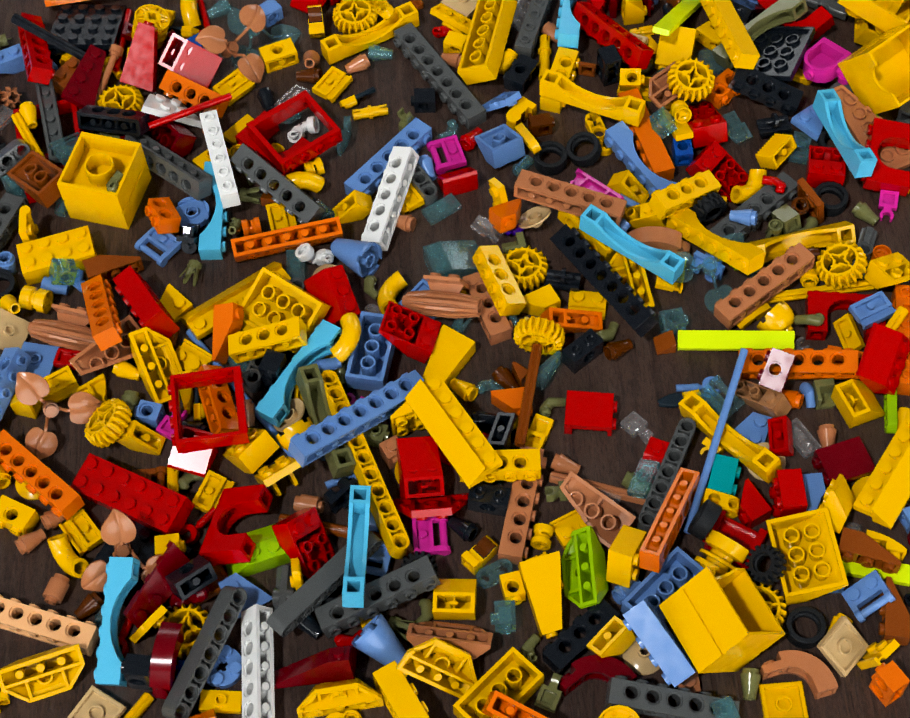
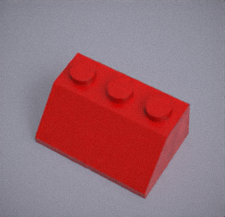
[303,265,361,327]
[856,323,910,395]

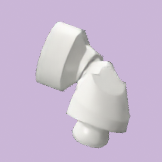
[287,116,320,143]
[295,243,334,266]

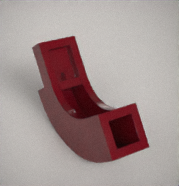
[149,621,184,699]
[560,655,637,697]

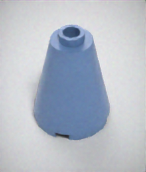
[330,238,382,277]
[351,613,406,666]

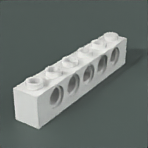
[199,110,241,209]
[361,146,420,251]
[241,604,275,718]

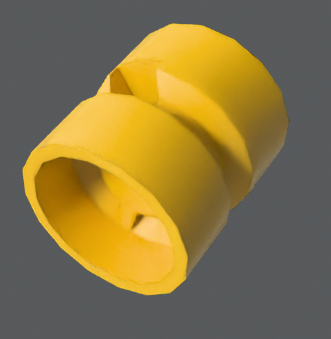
[18,285,54,314]

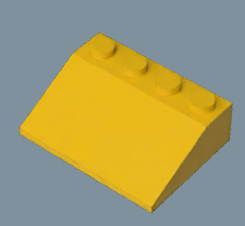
[241,267,331,353]
[766,507,849,606]

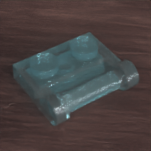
[697,374,745,419]

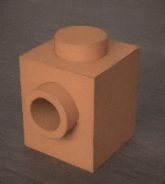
[379,435,398,470]

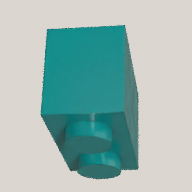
[707,454,741,496]

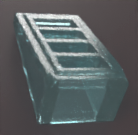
[536,351,562,392]

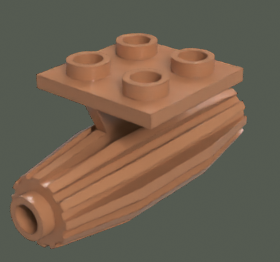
[402,272,482,319]
[28,303,95,351]

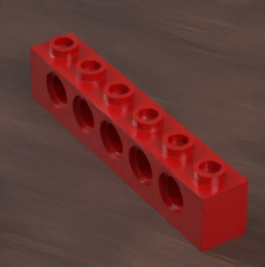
[572,1,654,69]
[17,12,55,85]

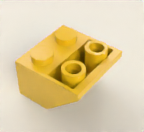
[864,252,910,289]
[831,379,885,429]
[222,428,280,474]
[818,474,855,534]
[432,579,477,620]

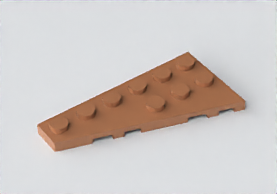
[832,85,910,170]

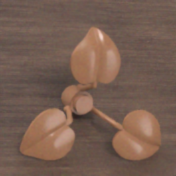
[195,4,266,84]
[15,372,102,460]
[81,508,162,592]

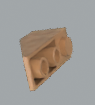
[734,378,792,418]

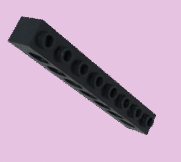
[550,224,658,338]

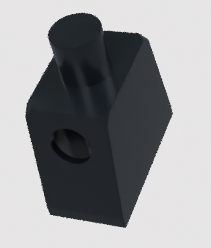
[731,0,765,25]

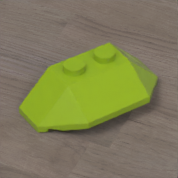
[225,524,291,578]
[561,525,609,609]

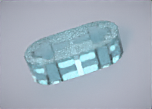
[476,559,513,589]

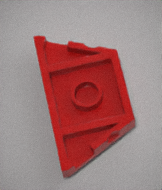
[392,493,469,520]

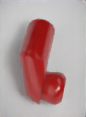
[432,26,455,38]
[762,175,786,194]
[334,630,362,646]

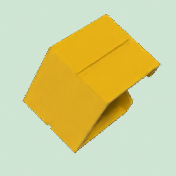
[837,22,910,115]
[57,131,152,230]
[659,566,785,673]

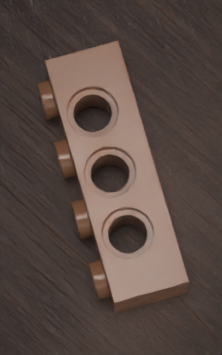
[462,272,514,346]

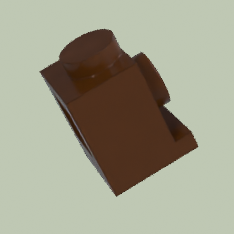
[528,112,555,137]

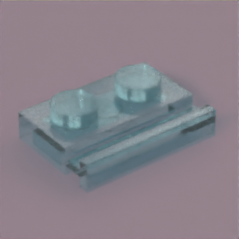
[48,132,80,166]

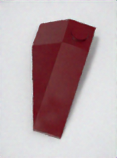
[148,114,196,157]
[274,645,358,689]

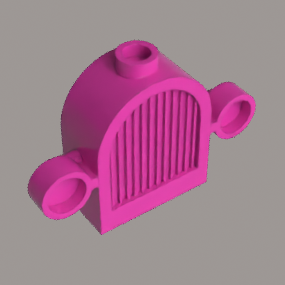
[803,37,852,85]

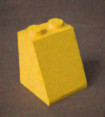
[655,26,696,71]

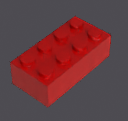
[113,265,180,338]

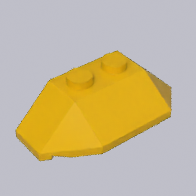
[609,252,655,308]
[128,327,183,404]
[396,637,477,698]
[0,644,85,703]
[297,678,384,718]

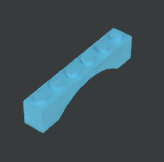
[555,0,580,48]
[812,89,877,178]
[198,161,228,260]
[579,204,685,285]
[255,319,342,428]
[342,485,371,608]
[94,557,140,687]

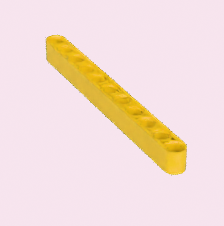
[321,370,410,559]

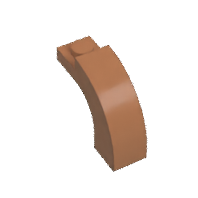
[627,226,691,260]
[759,650,839,700]

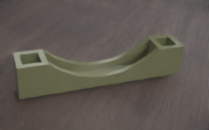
[712,0,808,69]
[295,363,356,479]

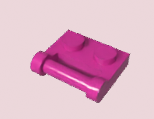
[426,135,467,175]
[412,517,451,556]

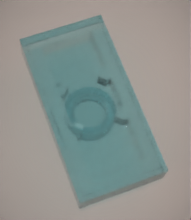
[421,193,462,226]
[286,250,305,281]
[627,458,660,499]

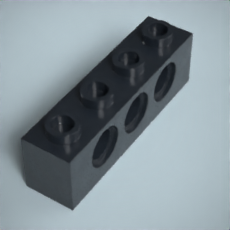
[728,68,804,116]
[76,105,150,137]
[542,599,620,675]

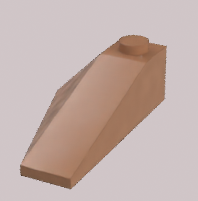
[69,314,141,376]
[559,471,638,548]

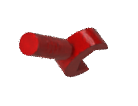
[179,506,216,546]
[118,617,133,657]

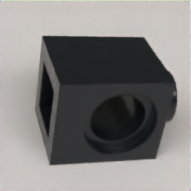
[411,88,436,113]

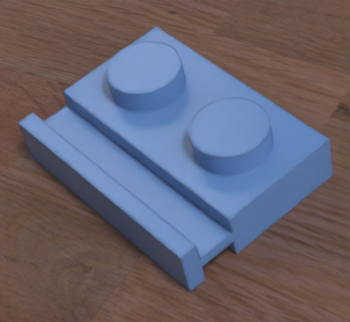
[848,290,896,330]

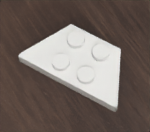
[141,94,202,129]

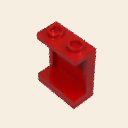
[564,390,617,436]
[702,510,768,570]

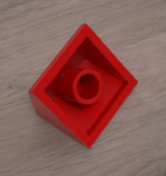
[436,166,478,199]

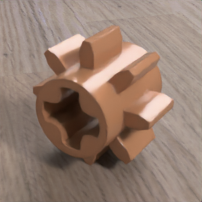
[0,86,22,108]

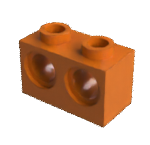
[705,68,741,110]
[145,197,181,234]
[869,660,910,707]

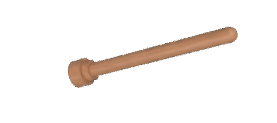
[95,44,124,106]

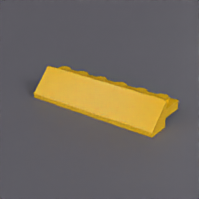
[180,261,291,341]
[405,373,503,489]
[853,411,910,529]

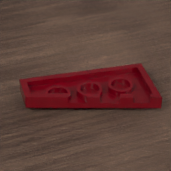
[60,44,106,108]
[123,540,190,628]

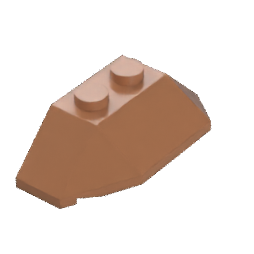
[648,61,705,111]
[406,621,493,661]

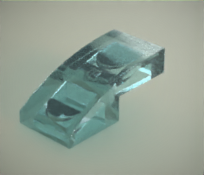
[722,111,753,144]
[336,116,352,155]
[788,131,811,165]

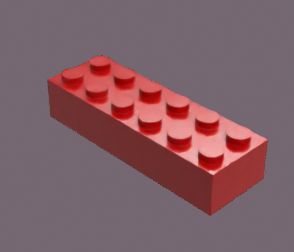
[70,453,195,535]

